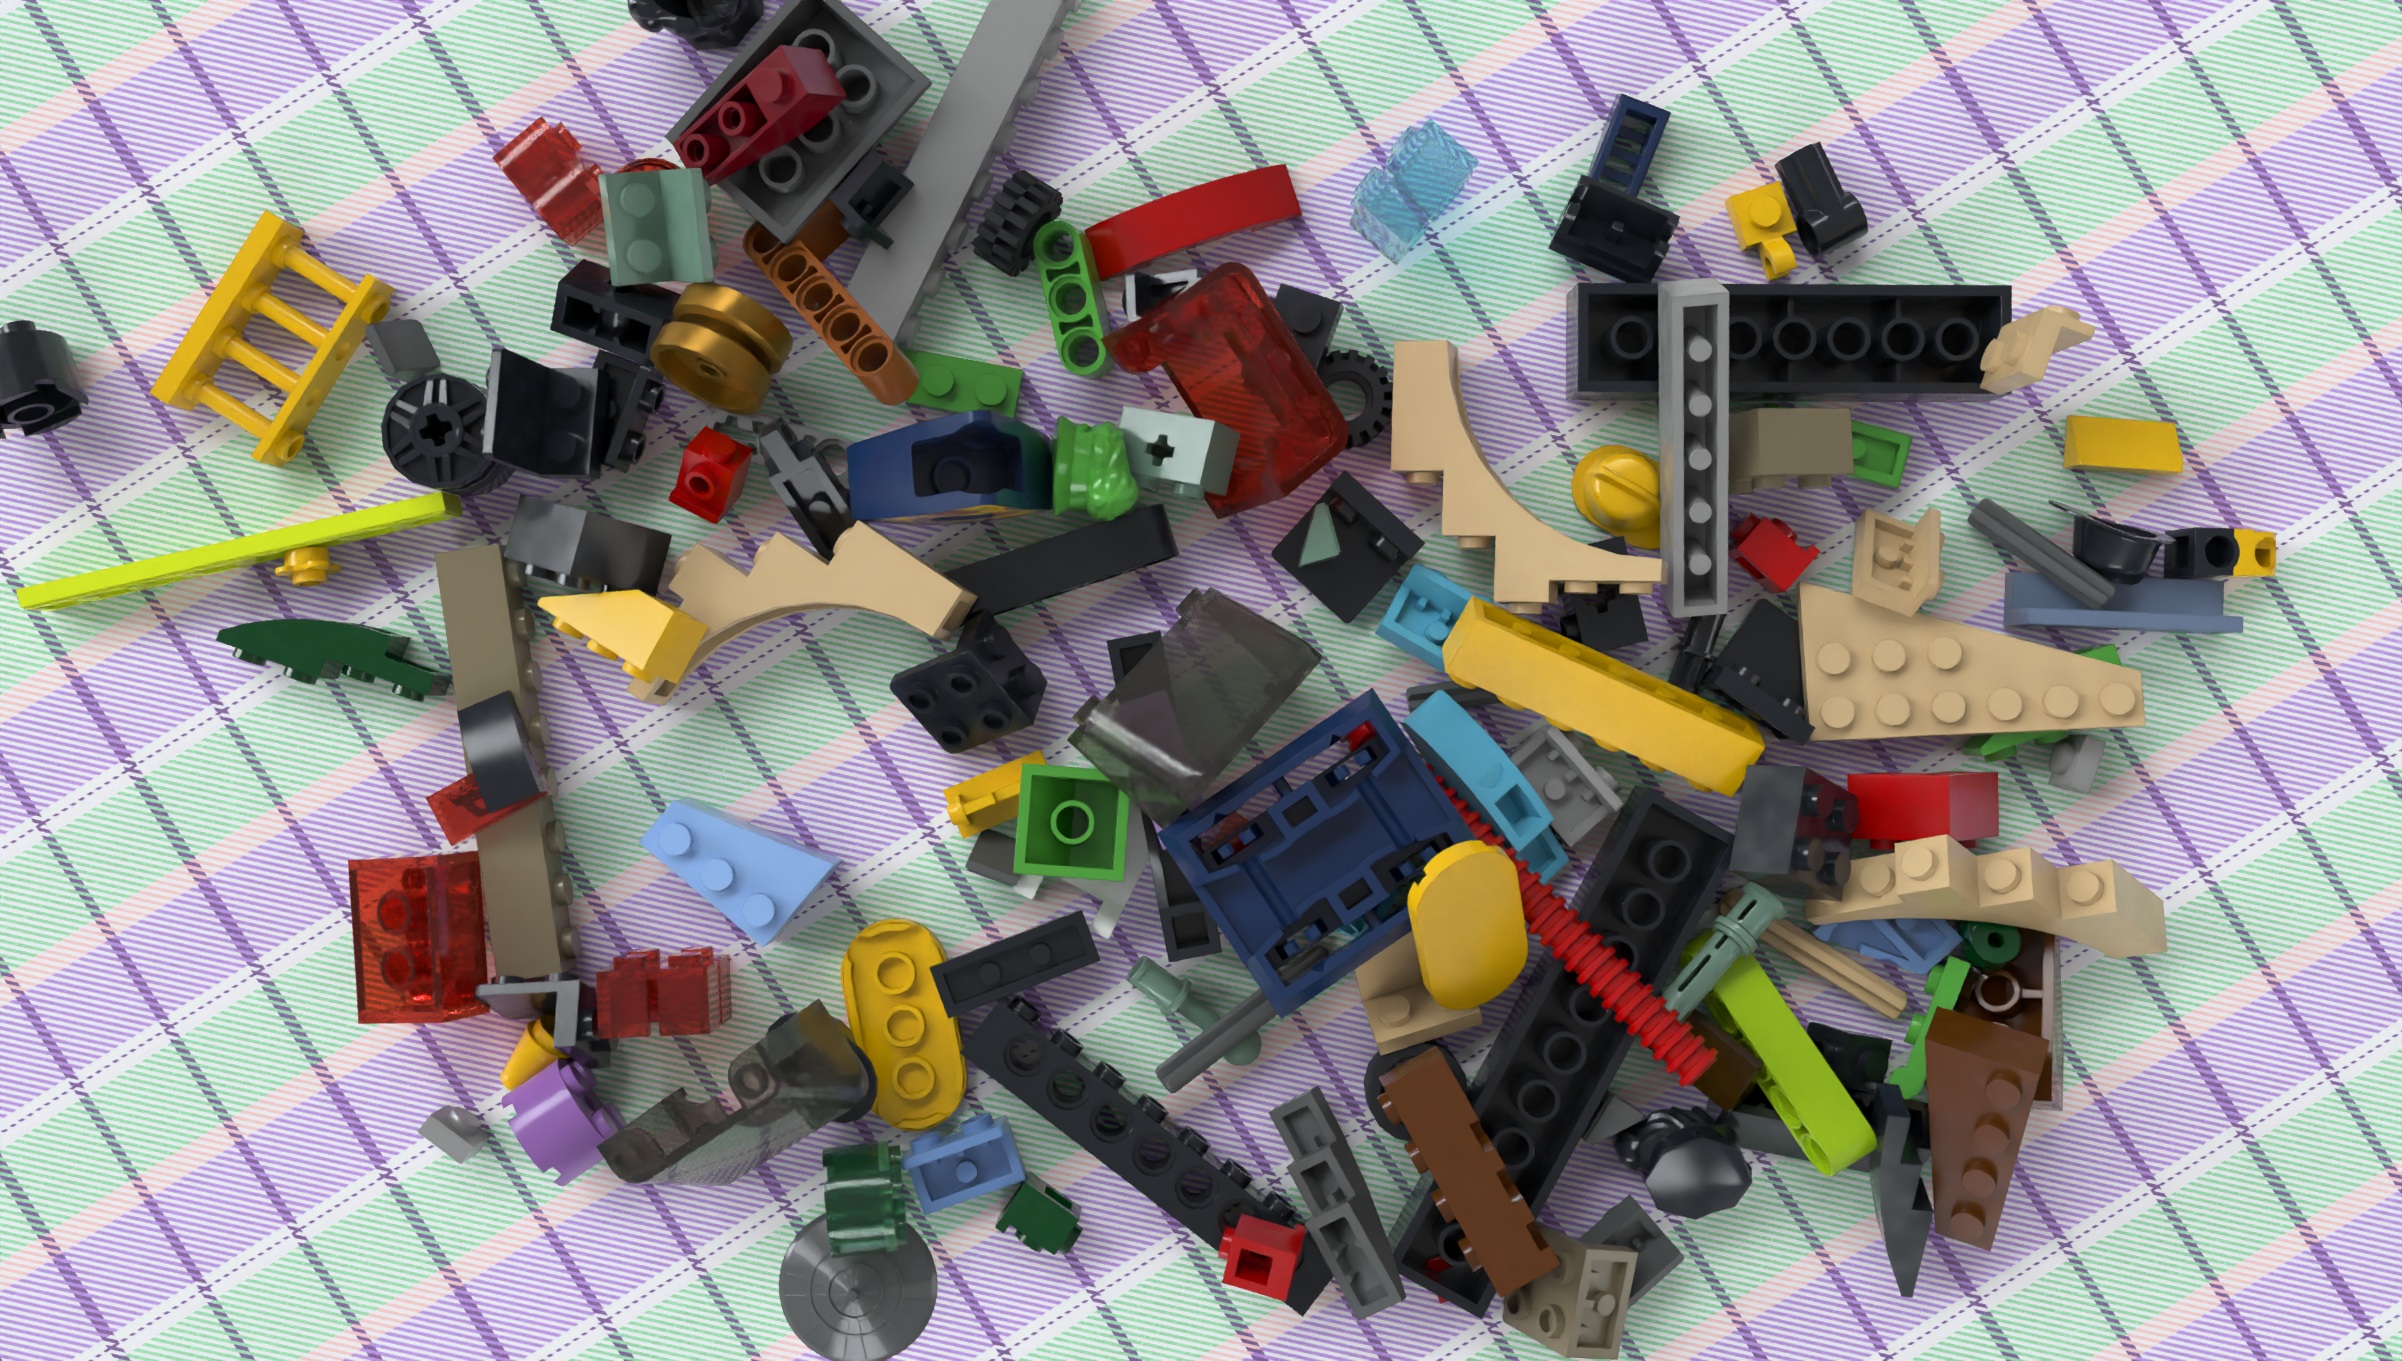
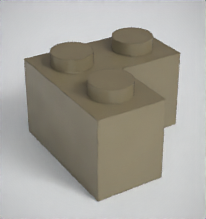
[1728,408,1854,496]

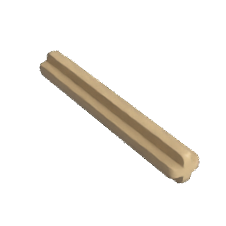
[1717,888,1908,1020]

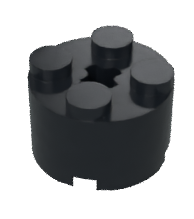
[0,320,89,439]

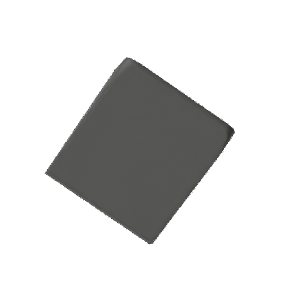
[364,319,440,383]
[965,829,1021,887]
[1581,1089,1646,1146]

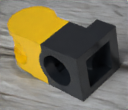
[2164,527,2276,578]

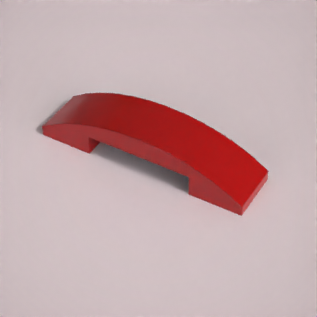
[1085,164,1302,282]

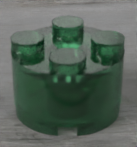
[822,1140,908,1259]

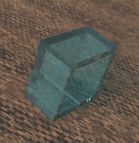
[1349,118,1480,266]

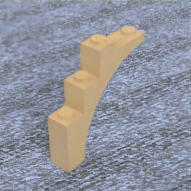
[1391,340,1668,615]
[626,520,978,706]
[1805,834,2168,959]

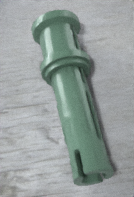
[1661,881,1787,1023]

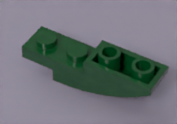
[216,619,452,702]

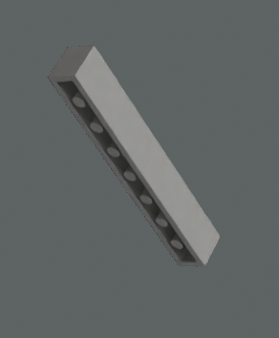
[846,0,1083,349]

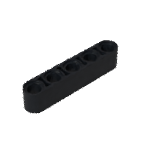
[943,504,1180,628]

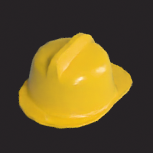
[1571,444,1660,550]

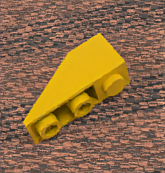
[537,590,709,684]

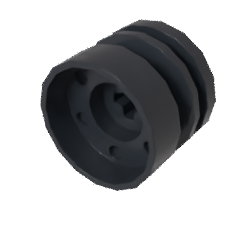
[381,373,516,497]

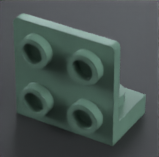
[598,168,718,286]

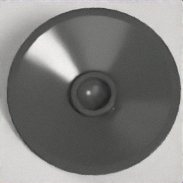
[779,1206,938,1361]

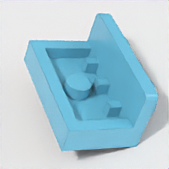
[1375,563,1494,675]

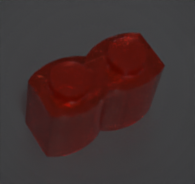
[492,116,606,247]

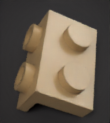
[1980,305,2096,395]
[1851,507,1945,618]

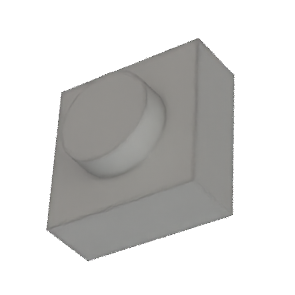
[2048,734,2106,793]
[418,1105,491,1164]

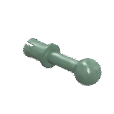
[1126,956,1262,1066]

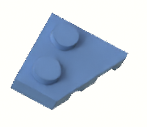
[1809,918,1963,976]

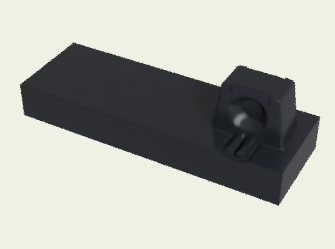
[929,909,1101,1019]

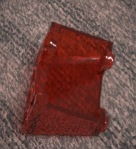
[1100,261,1348,520]

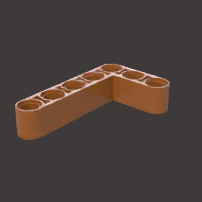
[743,199,919,406]

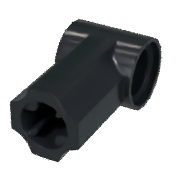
[1774,141,1868,258]

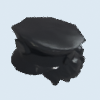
[627,0,764,51]
[1613,1106,1752,1220]

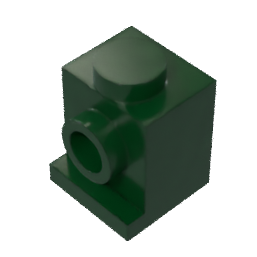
[995,1171,1083,1255]

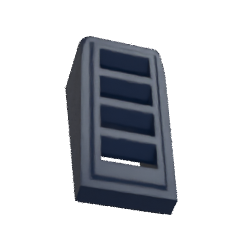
[1587,93,1671,197]

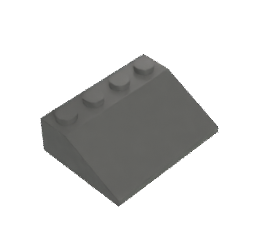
[664,0,932,246]

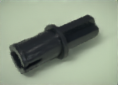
[1667,614,1728,695]

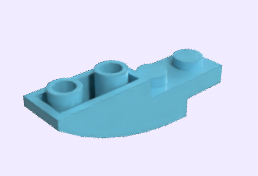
[1400,690,1570,885]

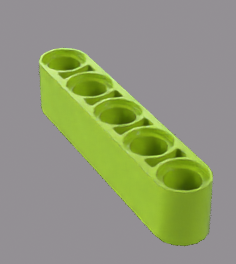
[1678,927,1877,1177]

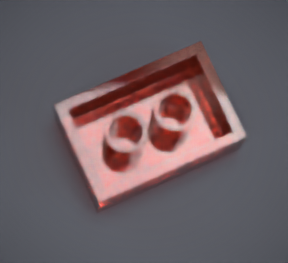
[348,850,490,1024]

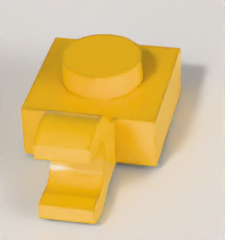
[1725,180,1797,282]

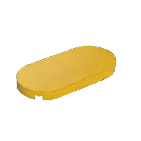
[1407,840,1528,1010]
[840,918,968,1132]

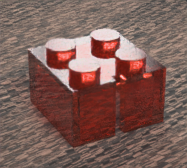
[596,946,732,1039]

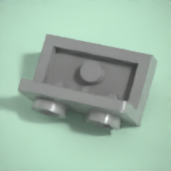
[1508,724,1625,847]

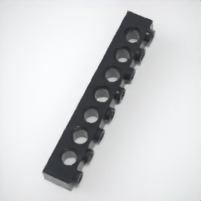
[959,995,1334,1317]

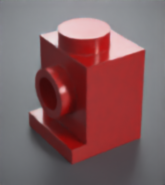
[668,426,754,525]
[1728,512,1821,594]
[1218,1214,1307,1302]

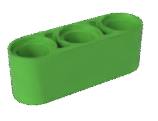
[1033,221,1117,379]

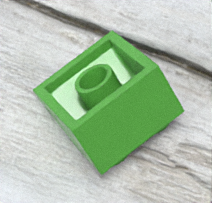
[1013,763,1132,882]

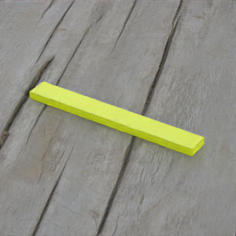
[16,491,463,612]

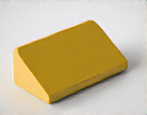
[2063,415,2183,476]

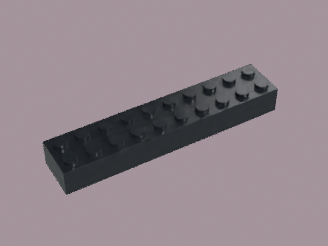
[1387,785,1735,1319]

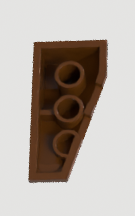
[1955,926,2064,1111]

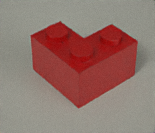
[1847,771,1999,850]

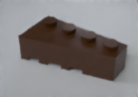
[1925,1006,2050,1252]
[1377,1046,1561,1298]

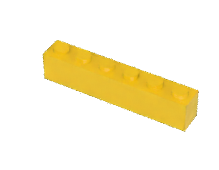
[1441,595,1766,798]

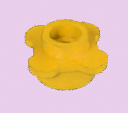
[275,547,341,587]

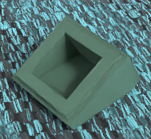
[1298,502,1341,568]

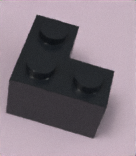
[503,494,672,597]

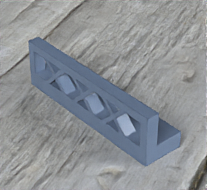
[2003,572,2243,635]

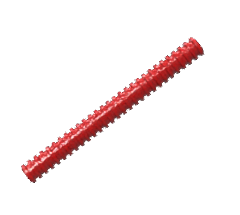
[1340,724,1719,1087]

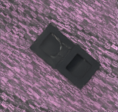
[457,690,546,814]

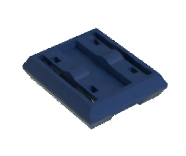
[1157,688,1476,1019]

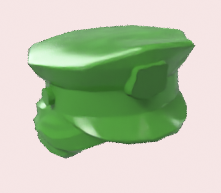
[1050,415,1139,521]

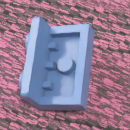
[900,1112,1027,1216]

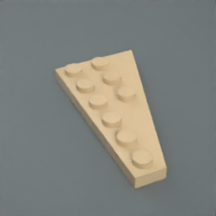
[1796,581,2146,743]

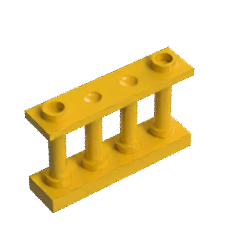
[149,209,395,468]

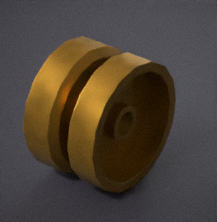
[650,282,794,415]

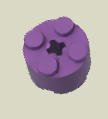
[501,1058,628,1186]

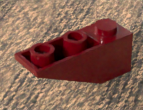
[672,45,848,187]

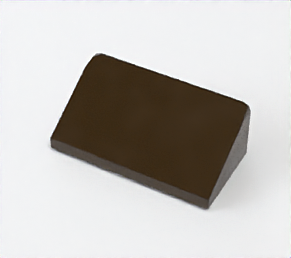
[1648,1008,1763,1112]

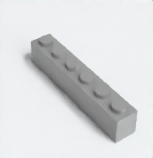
[1658,277,1729,618]

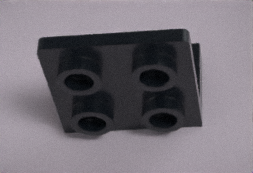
[481,348,609,479]
[1271,470,1425,624]
[1701,599,1815,746]

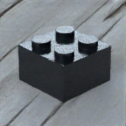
[1729,765,1859,902]

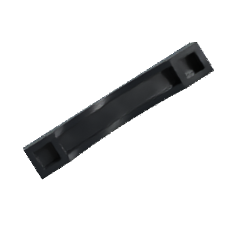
[1107,630,1222,962]

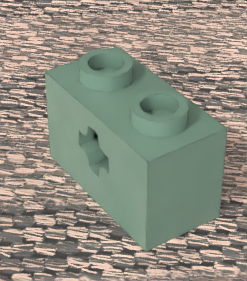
[1118,406,1241,501]

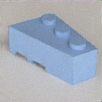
[639,798,844,948]

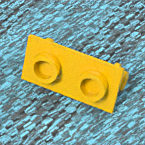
[942,749,1047,839]

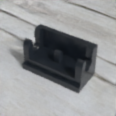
[1548,174,1680,283]

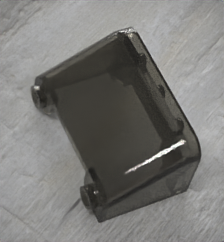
[1067,586,1324,829]
[596,998,869,1186]

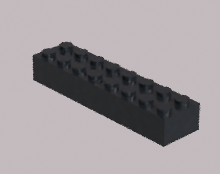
[1566,283,2012,403]

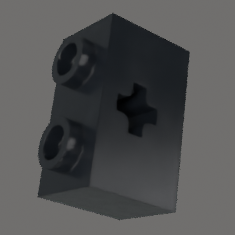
[550,259,681,367]
[1558,536,1649,652]

